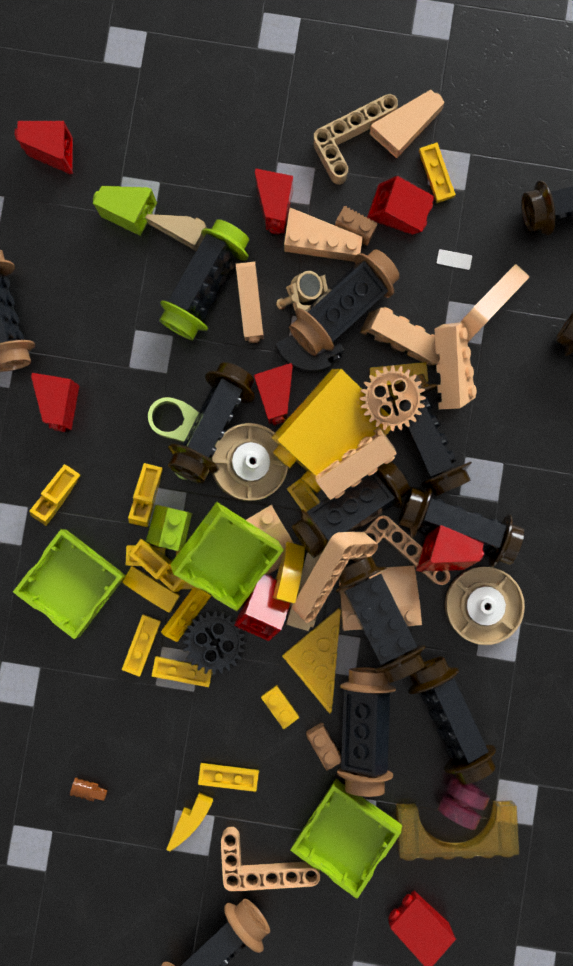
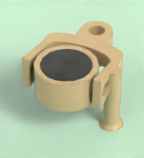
[277,271,328,310]

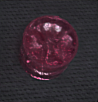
[438,777,490,830]

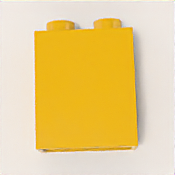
[271,369,391,494]

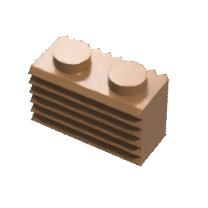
[335,206,377,246]
[306,723,341,771]

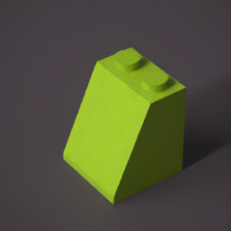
[93,186,157,236]
[146,504,193,551]

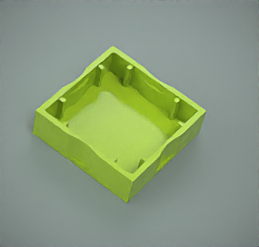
[170,502,284,611]
[13,529,126,639]
[290,779,402,899]

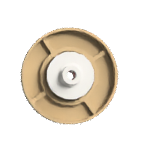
[211,423,288,501]
[445,566,525,645]

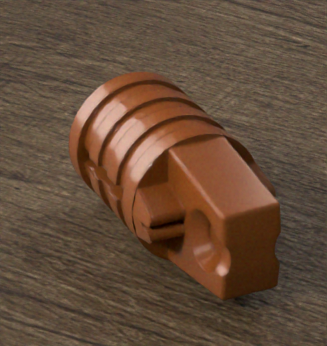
[70,778,107,802]

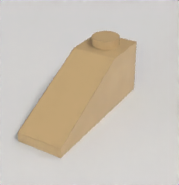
[145,214,207,251]

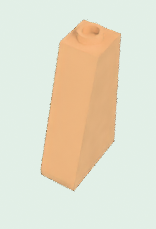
[370,90,445,158]
[236,262,264,343]

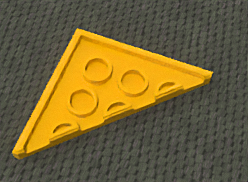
[282,608,341,714]

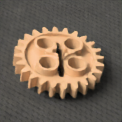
[360,365,426,431]

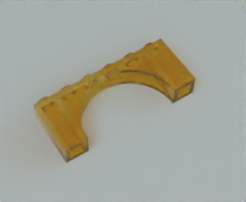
[396,800,519,861]

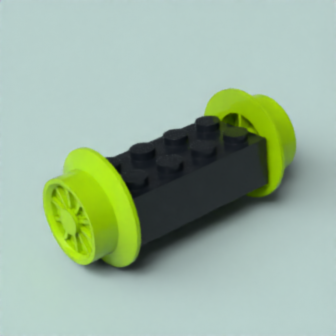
[159,219,249,340]

